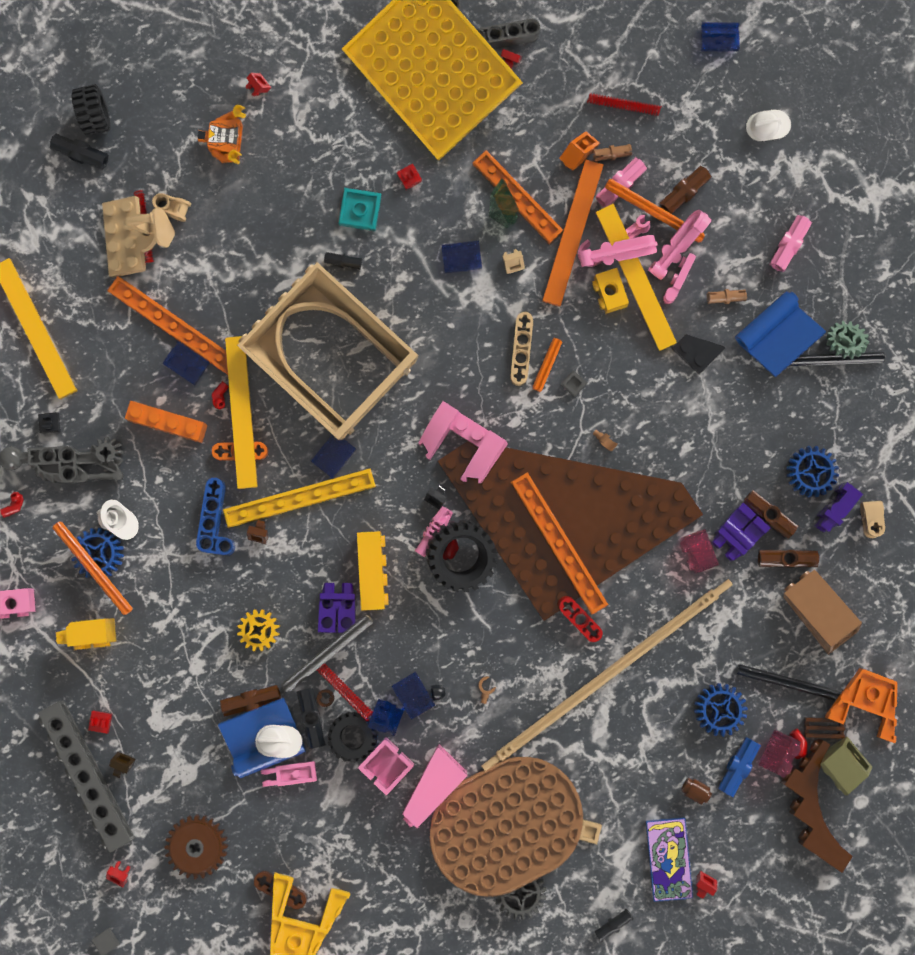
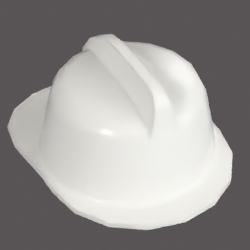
[746,110,791,141]
[97,500,138,540]
[255,725,302,758]

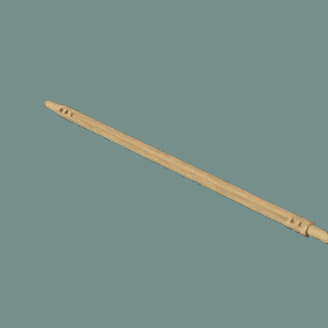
[481,579,733,771]

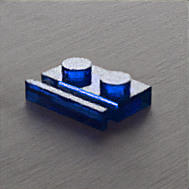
[701,22,740,52]
[442,240,482,273]
[162,341,210,386]
[311,434,357,479]
[391,671,435,720]
[368,699,405,736]

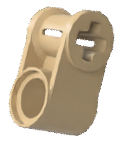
[152,193,191,222]
[860,501,885,539]

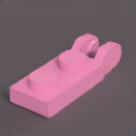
[663,253,696,304]
[261,761,317,787]

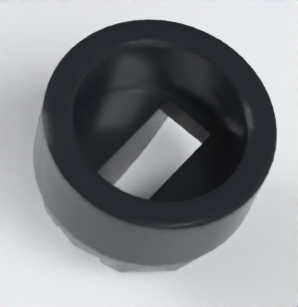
[431,685,446,701]

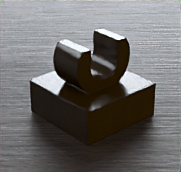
[109,752,136,778]

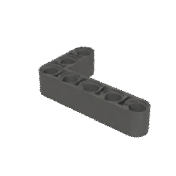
[451,0,540,49]

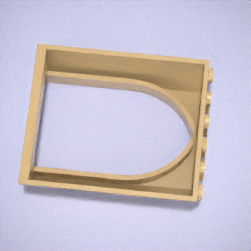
[237,262,418,440]

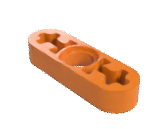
[212,442,268,461]

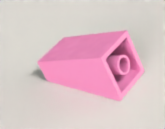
[403,744,467,828]

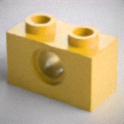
[592,268,629,314]

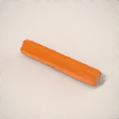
[532,338,562,392]

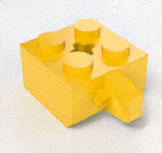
[56,619,116,650]

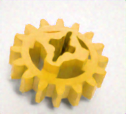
[237,609,280,651]

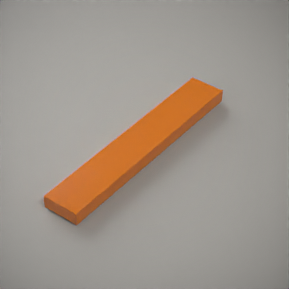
[472,150,563,244]

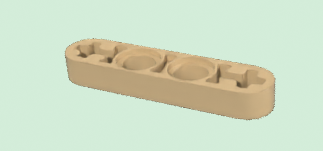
[510,312,533,386]

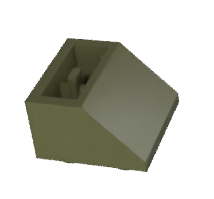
[820,736,872,796]

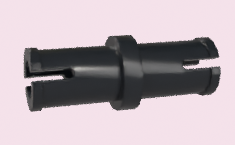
[594,908,634,942]

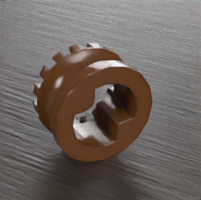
[316,689,335,707]

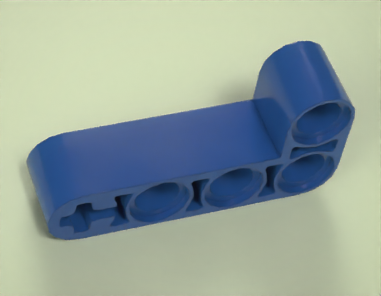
[196,478,236,556]

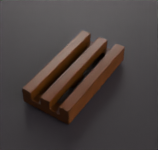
[804,717,845,739]

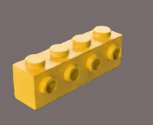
[357,531,389,611]

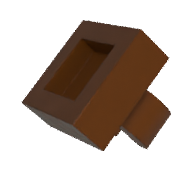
[247,520,268,544]

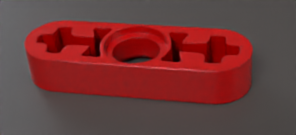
[558,596,603,642]

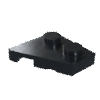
[672,334,725,375]

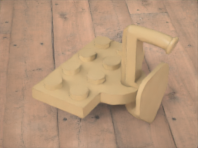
[102,196,175,278]

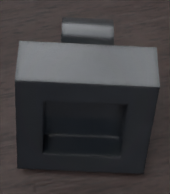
[38,412,61,434]
[424,484,447,510]

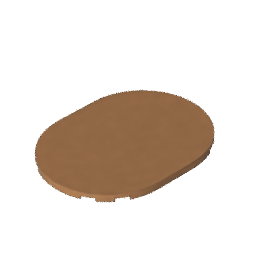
[430,757,583,897]

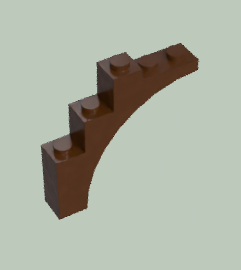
[780,739,853,873]

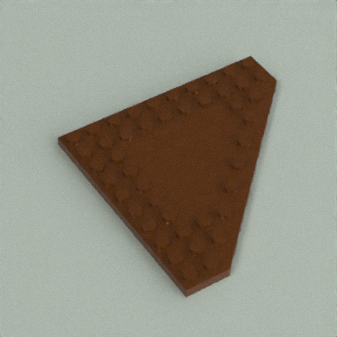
[438,441,703,621]

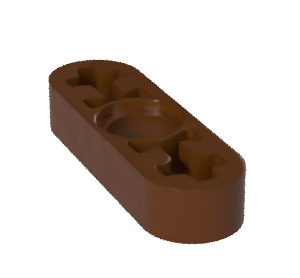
[254,871,307,909]

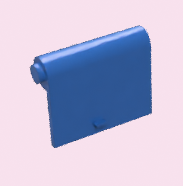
[735,291,826,378]
[218,698,306,779]

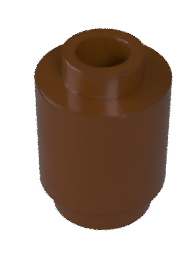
[681,777,712,805]

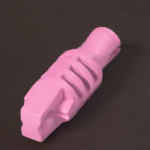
[415,506,453,557]

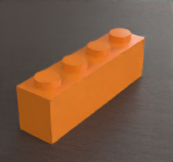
[125,400,208,443]

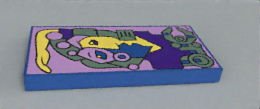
[645,817,693,902]

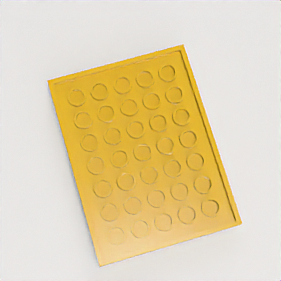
[342,0,523,161]

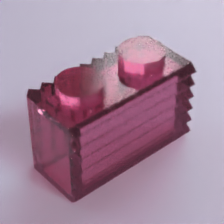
[680,529,719,574]
[759,730,801,778]

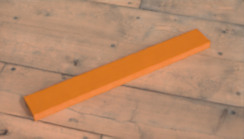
[542,159,604,307]
[107,276,228,375]
[511,472,608,615]

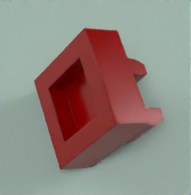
[501,49,522,69]
[245,73,272,96]
[396,163,422,190]
[88,710,112,734]
[106,861,130,888]
[696,871,717,899]

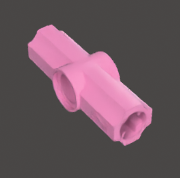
[595,157,647,207]
[769,215,812,272]

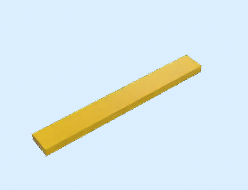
[595,204,677,351]
[0,258,77,400]
[225,336,258,489]
[223,468,376,528]

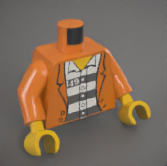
[198,105,246,164]

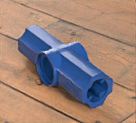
[718,737,761,797]

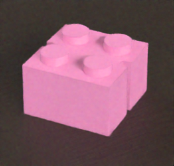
[358,737,414,795]

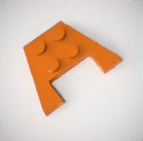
[825,668,897,743]

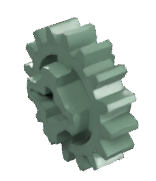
[826,321,869,359]

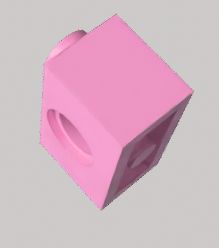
[0,588,35,619]

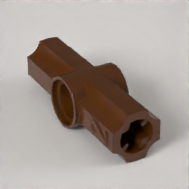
[659,165,712,214]
[742,490,799,539]
[758,550,819,568]
[220,685,281,717]

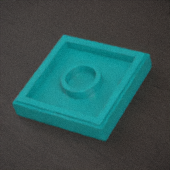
[338,188,382,231]

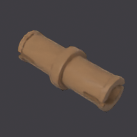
[593,144,632,162]
[707,289,747,304]

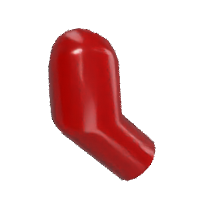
[211,381,229,409]
[0,492,24,518]
[443,539,459,560]
[790,728,807,759]

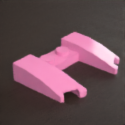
[418,401,508,484]

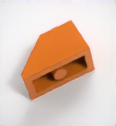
[559,131,600,171]

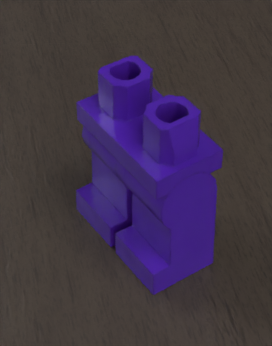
[814,482,863,533]
[711,503,771,561]
[318,583,356,633]

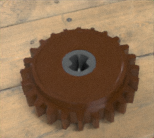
[164,814,228,879]

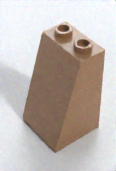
[783,569,862,655]

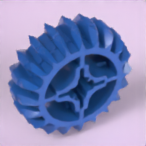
[786,446,839,498]
[71,528,124,580]
[694,683,748,737]

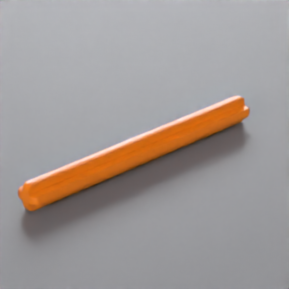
[605,179,705,243]
[53,521,133,615]

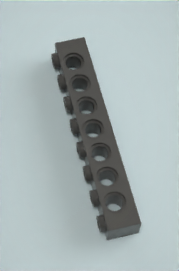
[38,700,135,853]

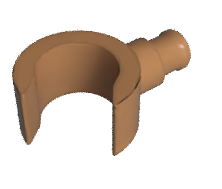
[593,430,618,452]
[479,676,496,704]

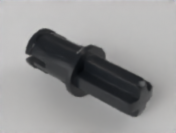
[324,252,362,270]

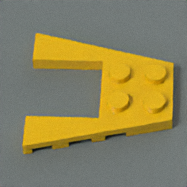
[270,872,350,955]

